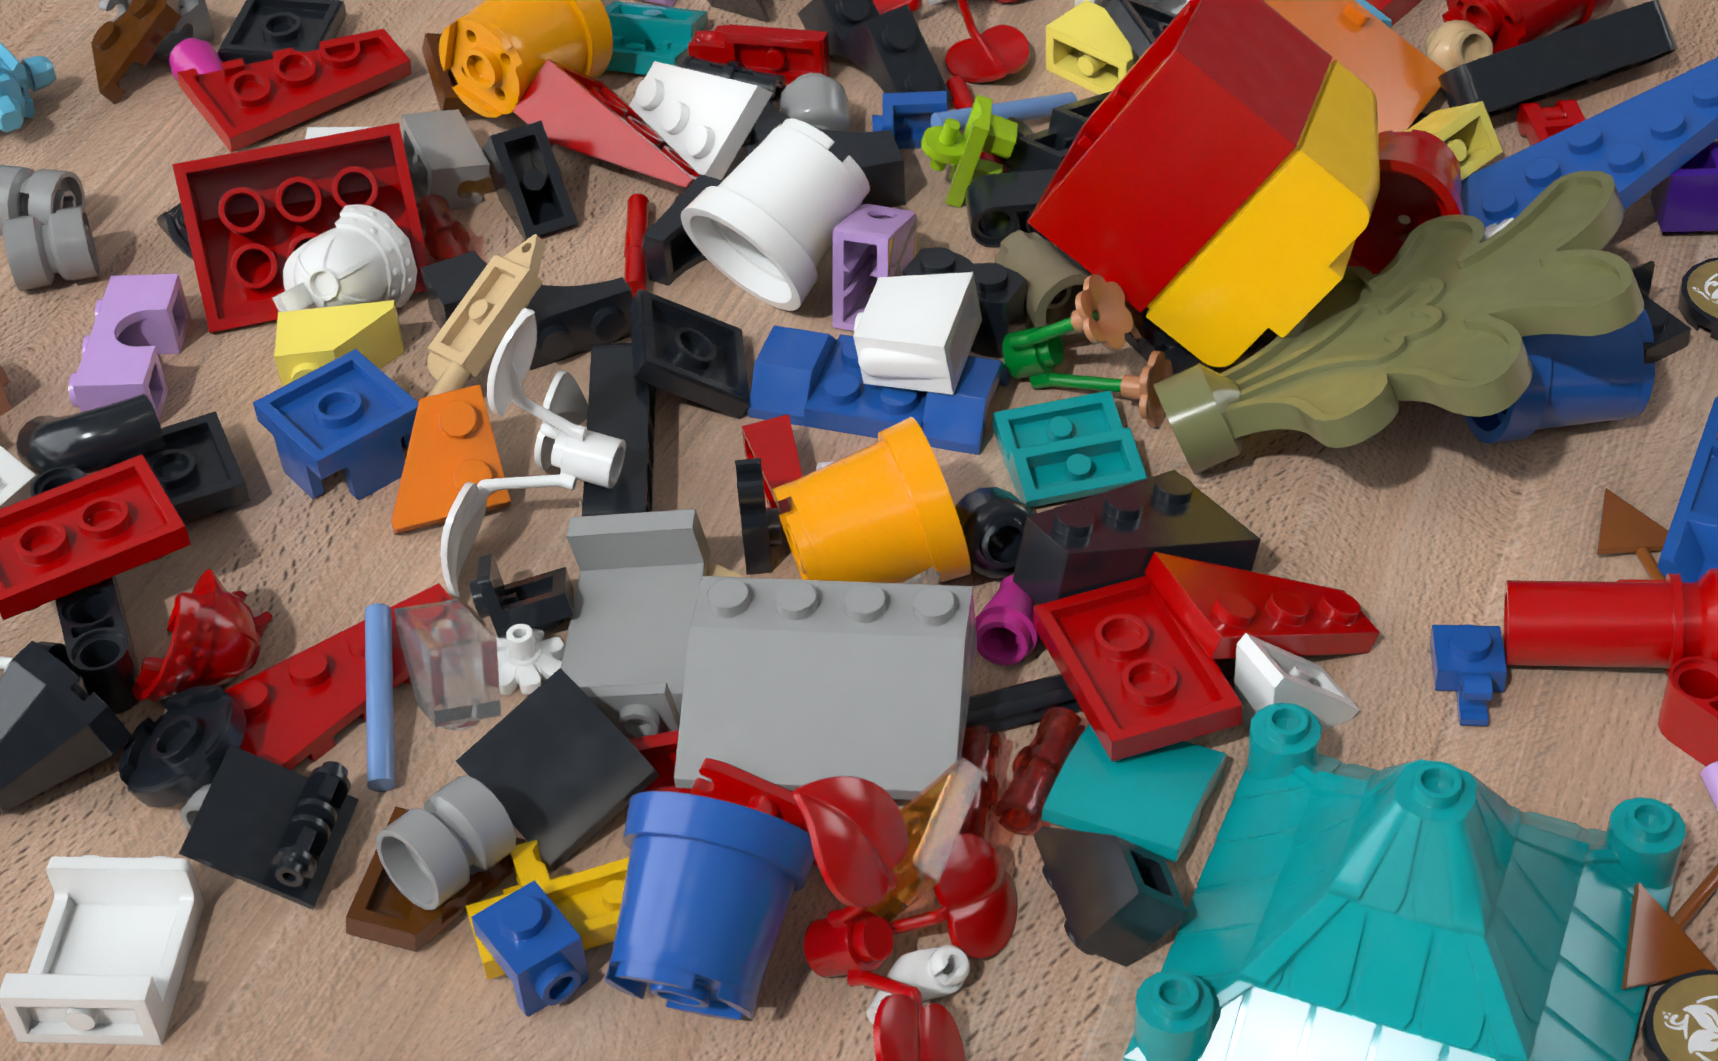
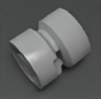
[0,165,85,236]
[2,205,99,291]
[376,776,516,910]

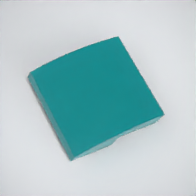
[605,1,708,75]
[992,390,1147,508]
[1041,723,1227,862]

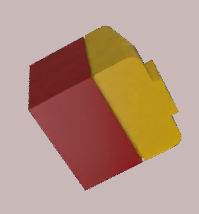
[1027,0,1380,367]

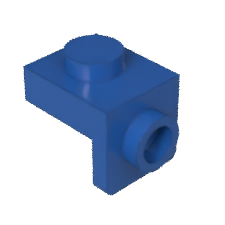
[872,91,947,149]
[471,880,589,1016]

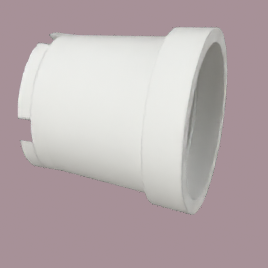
[681,118,870,311]

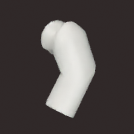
[866,945,970,1025]

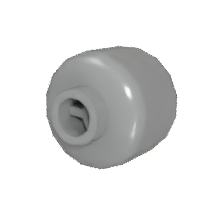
[779,73,851,132]

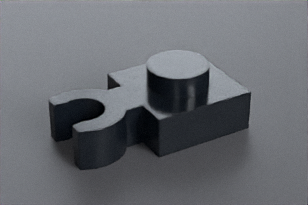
[735,458,782,575]

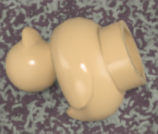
[1425,20,1493,72]

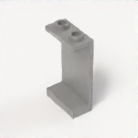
[534,509,710,739]

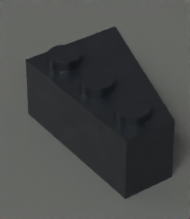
[1012,470,1261,604]

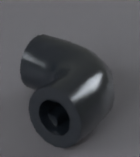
[16,394,165,474]

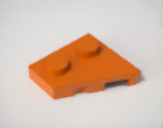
[391,384,511,535]

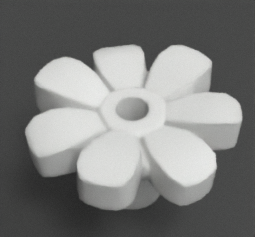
[482,624,565,695]

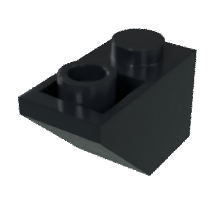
[1033,826,1189,967]

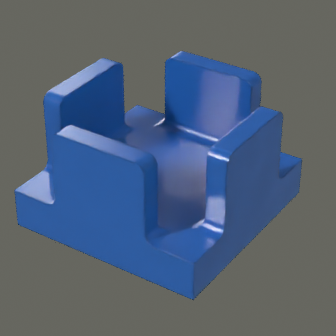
[253,349,418,500]

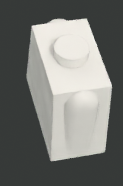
[853,272,982,395]

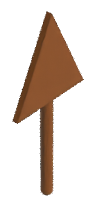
[1597,488,1669,580]
[1621,863,1718,990]

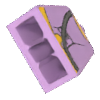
[833,204,917,331]

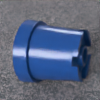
[1464,309,1655,443]
[605,791,815,1020]

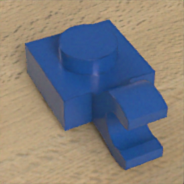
[1429,625,1507,726]

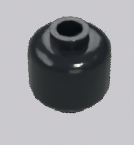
[955,487,1034,578]

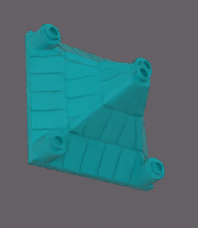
[1123,702,1686,1061]

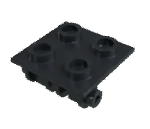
[179,744,359,910]

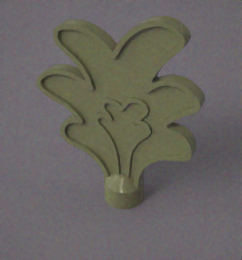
[1154,171,1644,475]

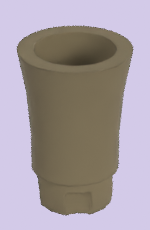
[994,230,1091,346]

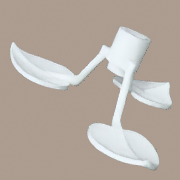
[440,308,626,597]

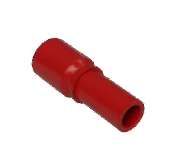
[1503,568,1718,676]

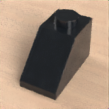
[482,120,578,241]

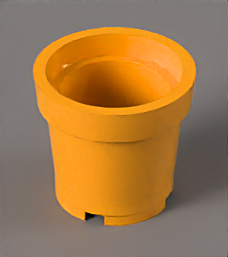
[439,0,613,118]
[772,417,971,584]

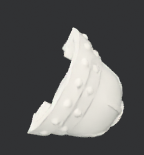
[272,204,418,312]

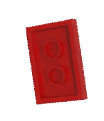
[0,454,191,621]
[1033,575,1243,762]

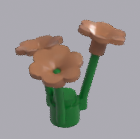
[1002,274,1173,427]

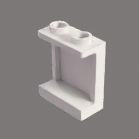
[0,855,205,1045]

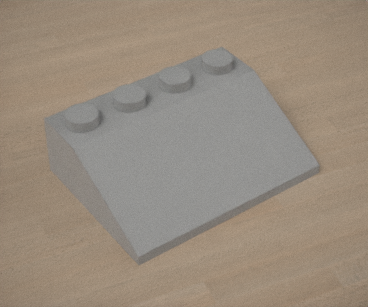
[674,576,977,802]

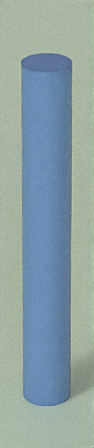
[931,92,1077,131]
[365,603,395,792]

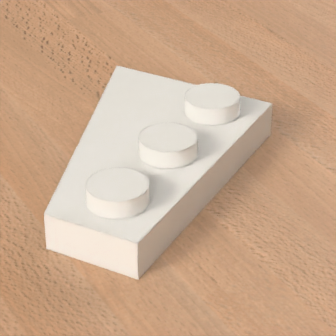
[629,61,773,180]

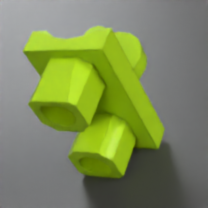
[921,95,1018,208]

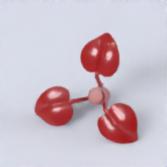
[873,0,1030,83]
[791,776,1018,1061]

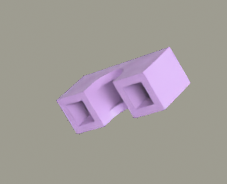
[69,273,191,420]

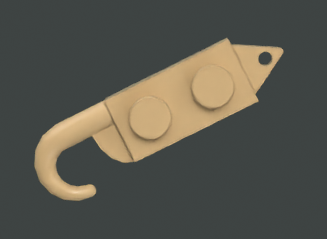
[400,234,545,397]

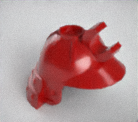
[132,569,273,702]

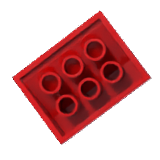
[172,123,429,333]

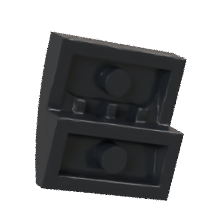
[456,668,660,871]

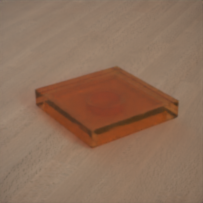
[866,758,984,922]

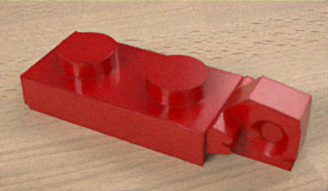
[688,24,830,85]

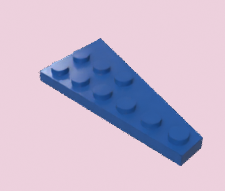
[1460,57,1718,228]

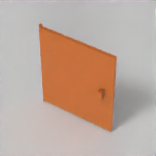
[1264,0,1446,133]

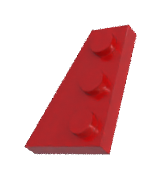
[1144,552,1380,659]

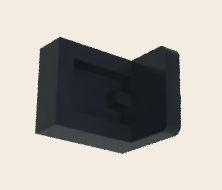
[470,553,574,638]

